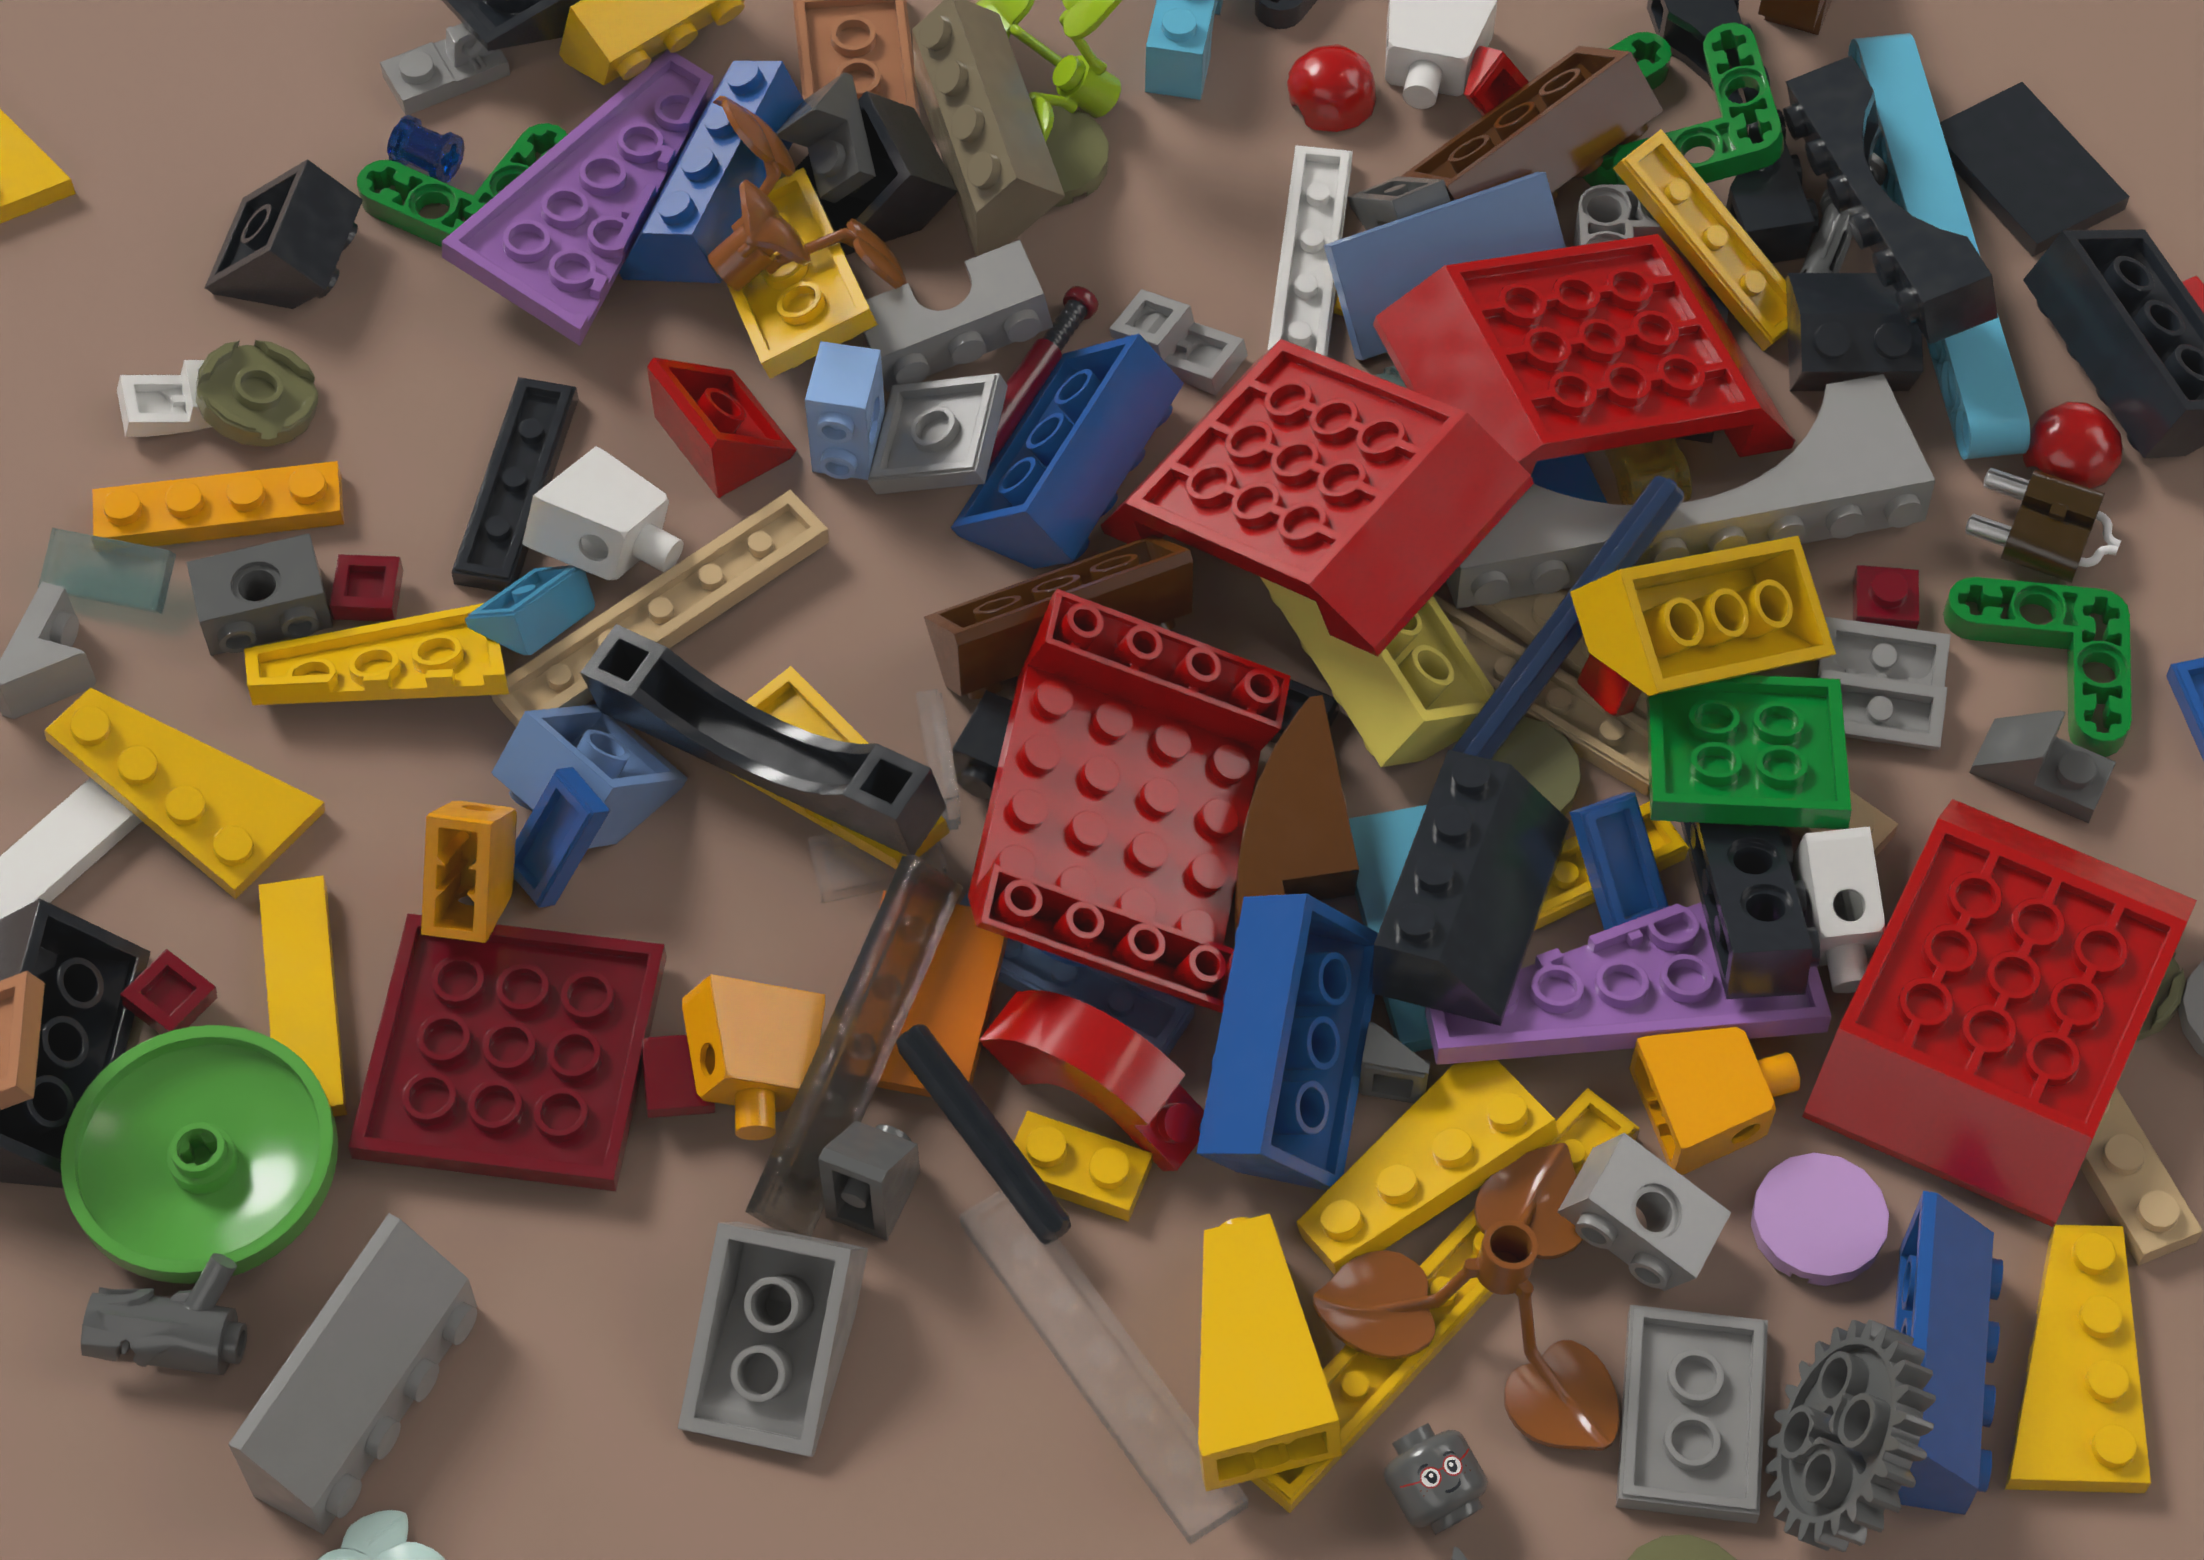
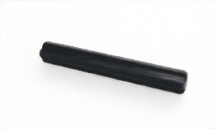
[896,1024,1071,1245]

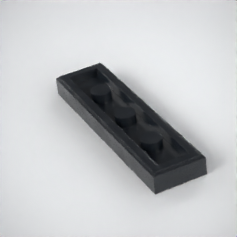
[451,377,579,592]

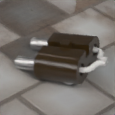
[1965,468,2121,583]

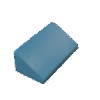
[465,565,595,655]

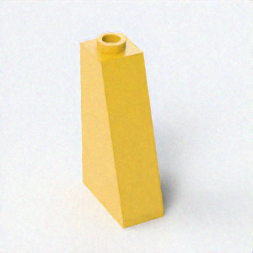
[1198,1213,1342,1492]

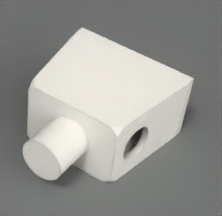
[1385,0,1498,109]
[522,446,684,580]
[1791,826,1885,993]

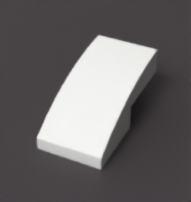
[117,360,212,437]

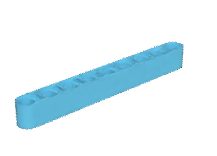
[1848,33,2030,460]

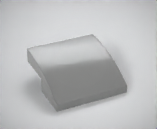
[1816,617,1951,751]

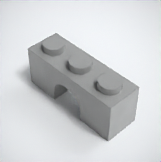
[863,240,1053,392]

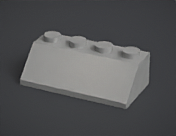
[228,1213,477,1535]

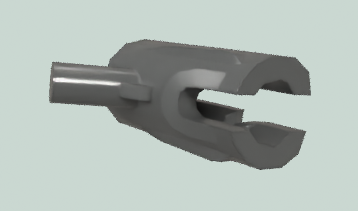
[81,1253,247,1375]

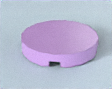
[1751,1153,1889,1286]

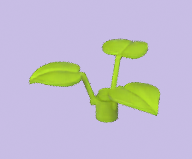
[975,0,1122,141]

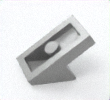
[0,581,96,719]

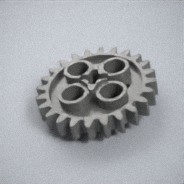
[1765,1319,1936,1552]

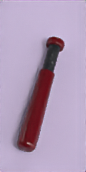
[989,286,1099,467]

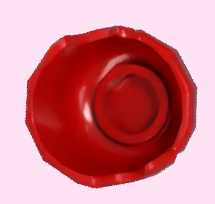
[1287,44,1376,132]
[2023,401,2124,489]

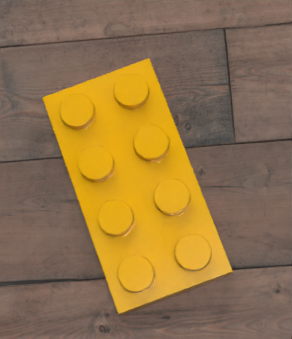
[726,167,878,379]

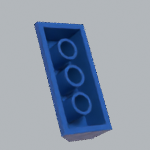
[619,61,804,283]
[951,333,1184,569]
[1196,894,1378,1191]
[1894,1191,2003,1515]

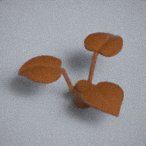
[707,96,907,291]
[1313,1143,1620,1451]

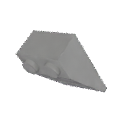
[678,1222,868,1457]

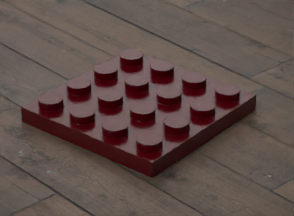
[348,913,667,1192]

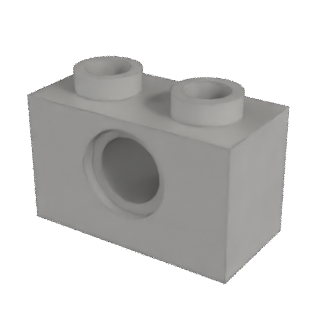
[1557,1133,1731,1291]

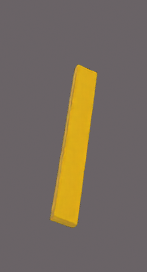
[1250,1088,1640,1513]

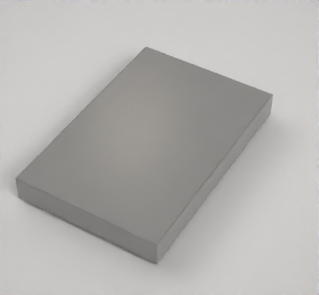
[1616,1305,1768,1524]

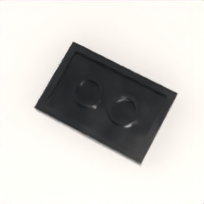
[1940,82,2130,256]

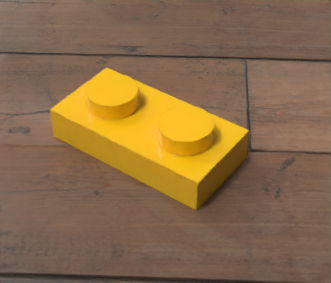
[1014,1110,1153,1222]

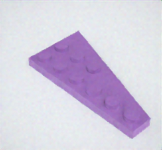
[442,50,714,346]
[1425,902,1831,1065]

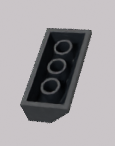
[2023,229,2204,459]
[1372,750,1570,1026]
[0,899,151,1188]

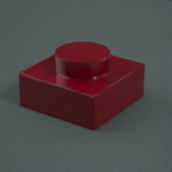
[330,554,404,622]
[1853,565,1920,630]
[121,949,217,1034]

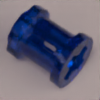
[387,115,465,183]

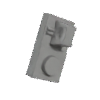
[380,23,510,116]

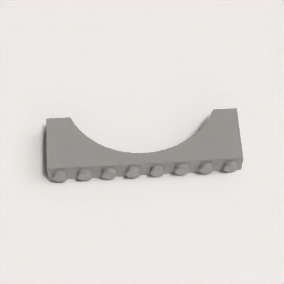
[1446,374,1935,609]

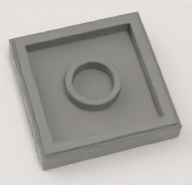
[867,373,1008,495]

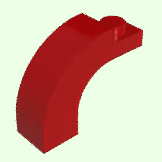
[979,990,1204,1171]

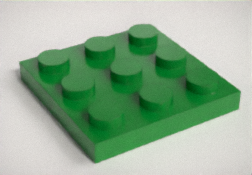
[1646,675,1852,829]

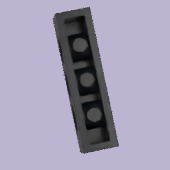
[1680,822,1820,999]

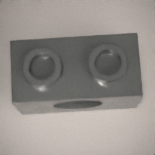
[186,533,333,656]

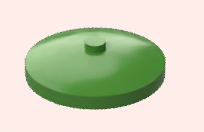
[61,1025,338,1284]

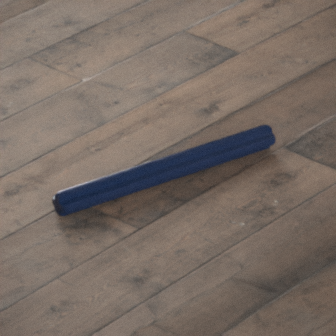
[1451,475,1684,760]

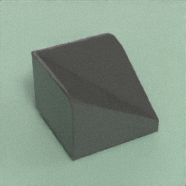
[1358,1022,1431,1104]

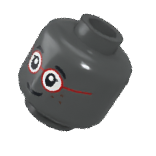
[1384,1423,1488,1535]

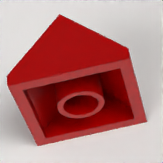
[647,357,797,498]

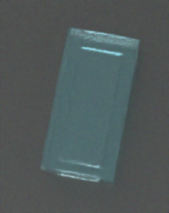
[38,528,176,614]

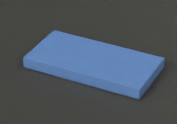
[1324,172,1566,360]

